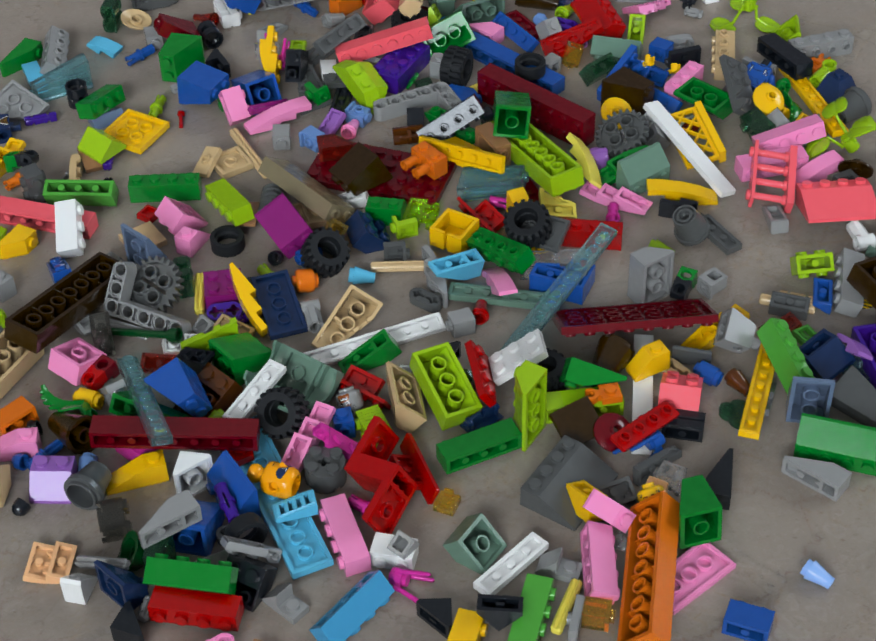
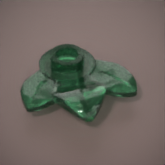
[719,399,746,430]

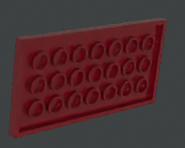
[307,138,457,209]
[551,298,719,337]

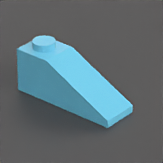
[428,248,485,281]

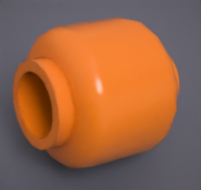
[291,268,319,293]

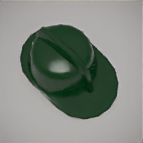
[117,530,149,571]

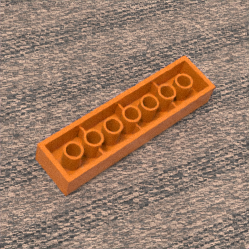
[617,490,680,641]

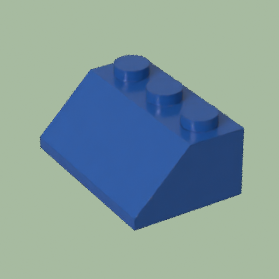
[206,450,261,518]

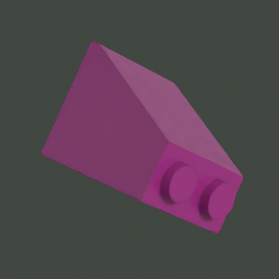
[254,193,313,259]

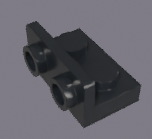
[664,45,702,69]

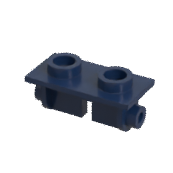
[460,403,504,433]

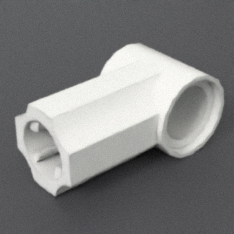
[846,220,876,252]

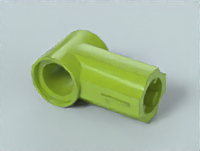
[809,59,837,89]

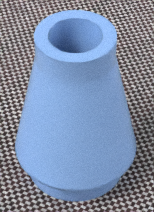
[800,559,835,589]

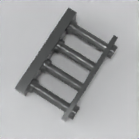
[308,12,367,67]

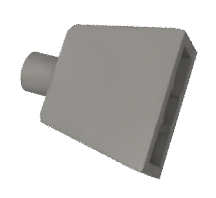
[713,307,761,354]

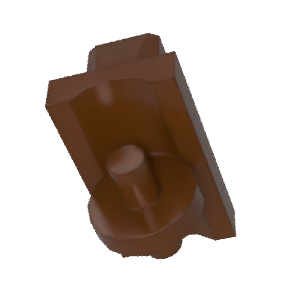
[392,124,423,145]

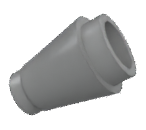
[321,13,346,28]

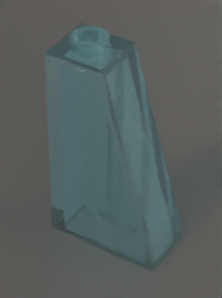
[29,53,94,102]
[456,165,529,202]

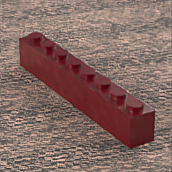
[89,415,260,451]

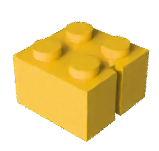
[429,208,479,254]

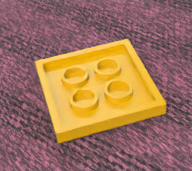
[104,108,170,155]

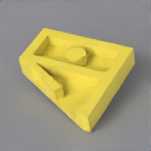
[538,188,577,219]

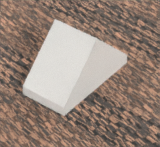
[60,573,98,605]

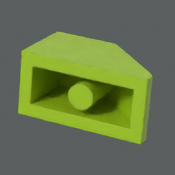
[627,14,646,45]

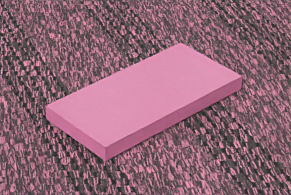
[673,543,736,615]

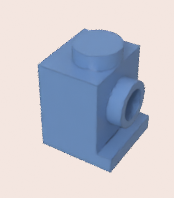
[345,101,372,128]
[299,125,326,153]

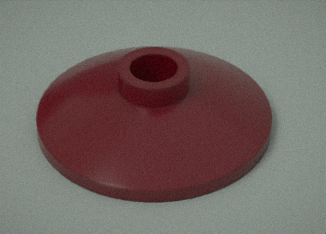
[593,413,629,452]

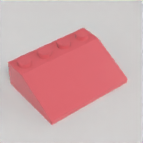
[795,177,876,223]

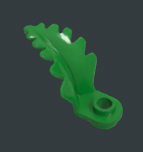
[776,78,802,122]
[40,384,98,416]

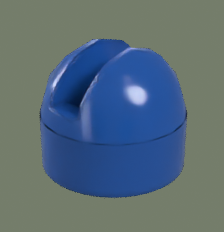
[11,453,30,471]

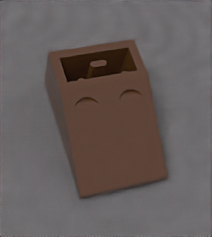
[172,362,244,417]

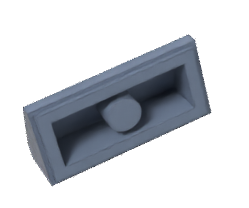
[87,108,124,129]

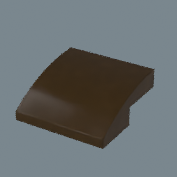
[549,396,599,444]

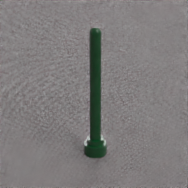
[98,327,183,343]

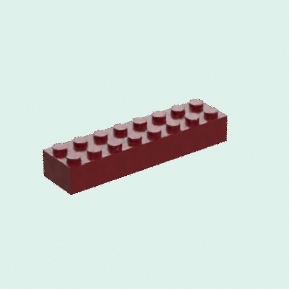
[477,63,596,146]

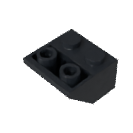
[226,552,278,612]

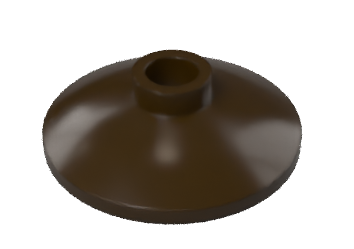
[838,159,874,179]

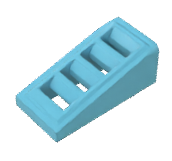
[272,489,318,523]

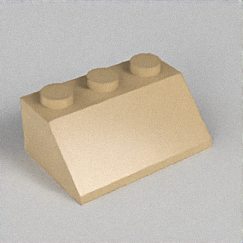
[386,361,427,433]

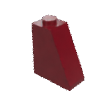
[153,13,201,39]

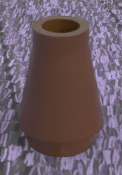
[724,368,750,397]

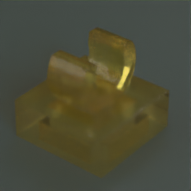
[433,488,461,516]

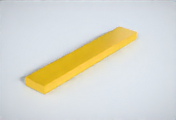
[418,135,506,174]

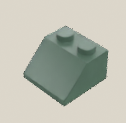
[443,513,507,575]

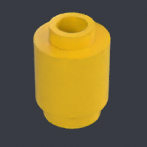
[73,387,104,410]

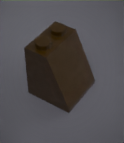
[600,67,655,116]
[329,142,393,196]

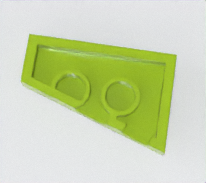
[180,317,239,350]

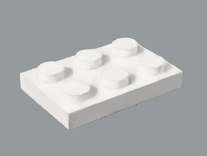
[488,328,549,386]

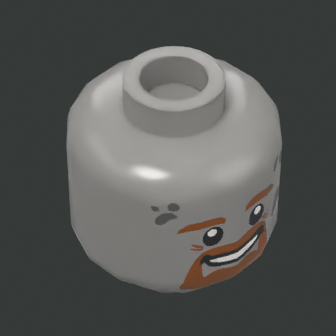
[335,386,364,416]

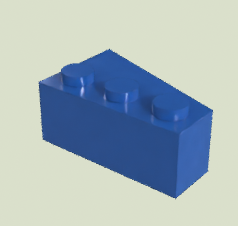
[529,263,596,305]

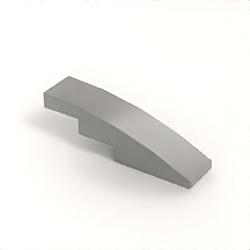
[421,244,448,308]

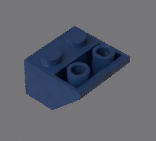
[344,210,391,254]
[799,328,856,380]

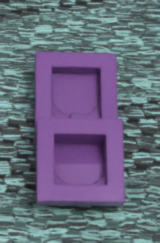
[837,333,873,361]

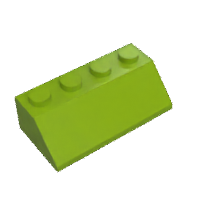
[409,342,483,431]
[513,360,547,452]

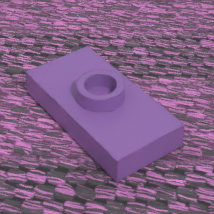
[318,108,347,141]

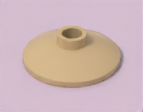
[120,9,152,30]

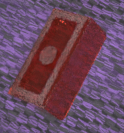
[140,353,177,373]

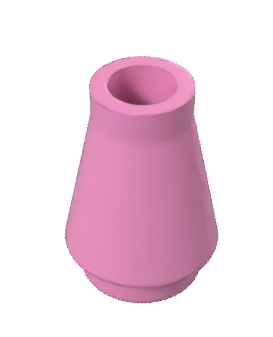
[341,119,360,140]

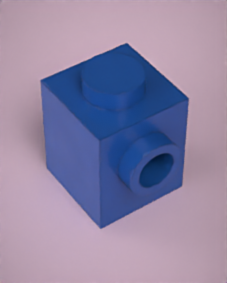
[648,37,674,63]
[331,406,356,438]

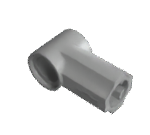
[299,298,324,334]

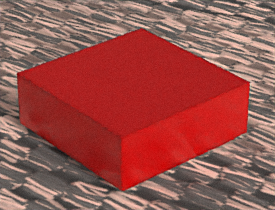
[136,204,158,223]

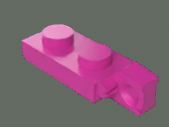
[312,422,358,460]

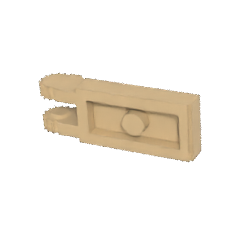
[69,153,83,180]

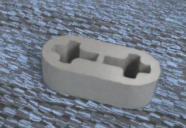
[665,34,694,50]

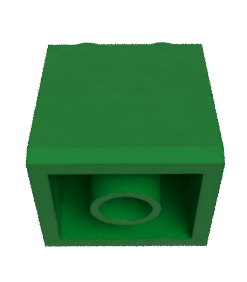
[158,32,205,83]
[208,332,272,386]
[679,475,723,549]

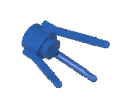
[612,430,666,457]

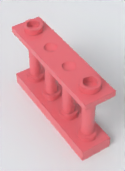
[745,140,798,214]

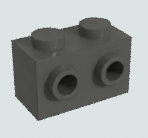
[18,163,46,203]

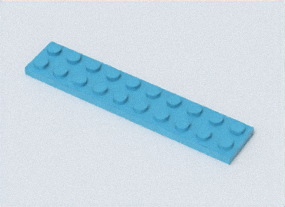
[239,415,334,580]

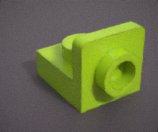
[390,215,418,240]

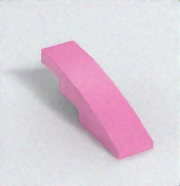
[244,96,312,135]
[579,181,653,215]
[482,267,518,296]
[281,401,336,472]

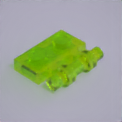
[402,198,440,230]

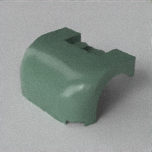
[243,339,344,417]

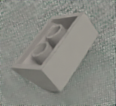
[627,246,675,304]

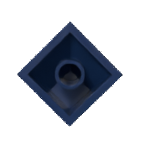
[816,68,856,104]
[94,560,149,610]

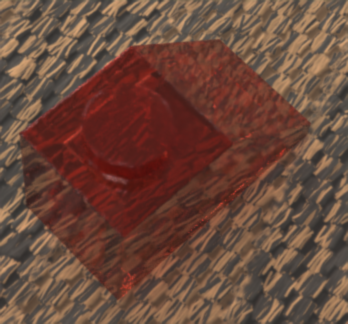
[316,134,353,162]

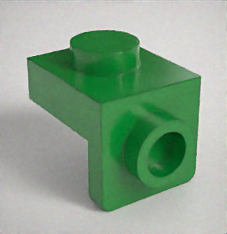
[304,81,331,106]

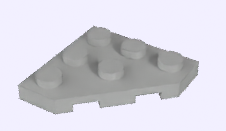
[0,79,50,122]

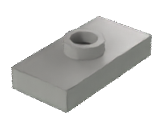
[566,594,585,641]

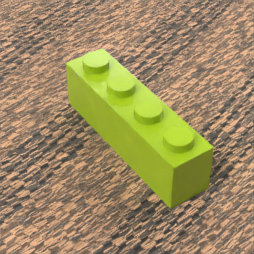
[205,178,255,227]
[546,384,624,424]

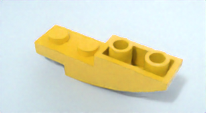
[259,25,282,84]

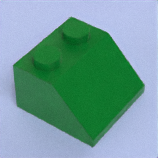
[365,196,407,226]

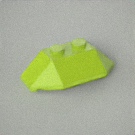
[332,60,388,115]

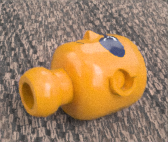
[247,461,301,500]

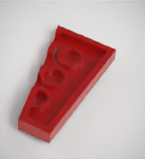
[539,17,604,57]
[464,340,497,408]

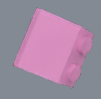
[154,196,208,235]
[48,337,107,386]

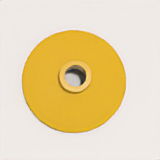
[752,84,784,115]
[601,97,632,129]

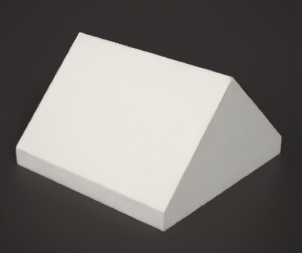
[173,451,213,496]

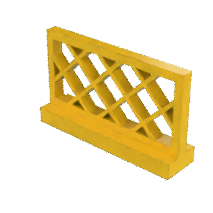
[670,101,726,170]

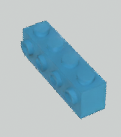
[309,570,395,641]

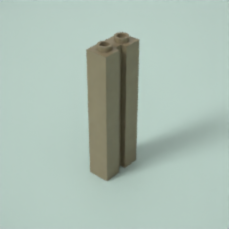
[258,156,356,223]

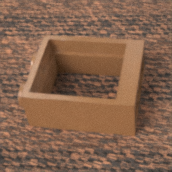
[475,121,511,176]

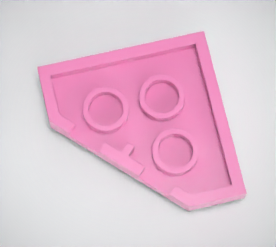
[622,0,671,16]

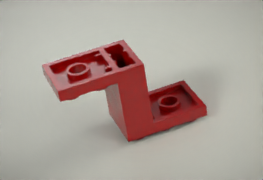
[344,416,418,534]

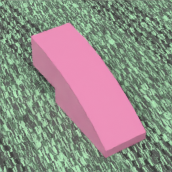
[795,150,844,189]

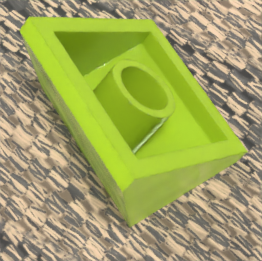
[772,14,801,42]
[77,126,127,164]

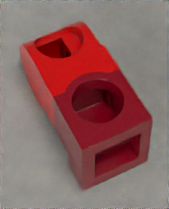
[80,354,120,391]

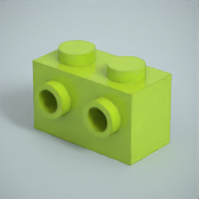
[790,250,835,279]

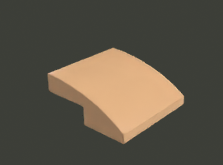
[22,541,78,584]

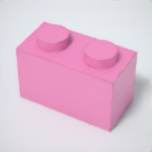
[218,85,251,126]

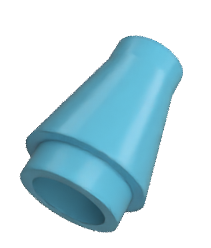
[348,266,376,285]

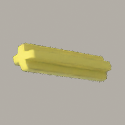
[194,272,205,315]
[550,578,582,635]

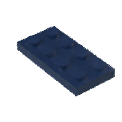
[251,269,308,340]

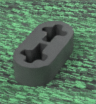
[409,288,442,313]

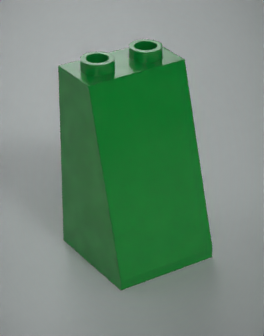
[493,90,531,139]

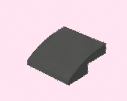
[595,476,639,527]

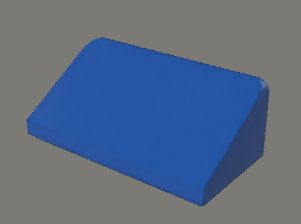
[813,278,833,315]

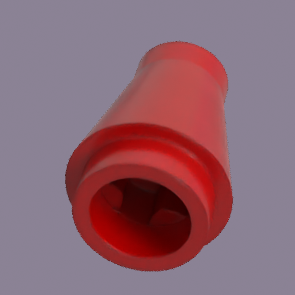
[472,299,489,325]

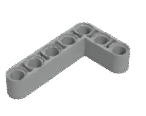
[373,81,462,122]
[103,261,192,334]

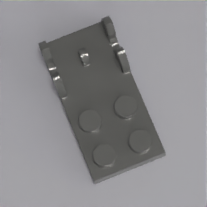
[719,54,765,122]

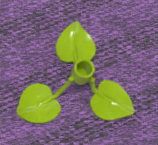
[709,0,781,33]
[805,97,876,160]

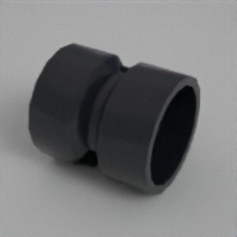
[197,20,223,49]
[65,78,88,110]

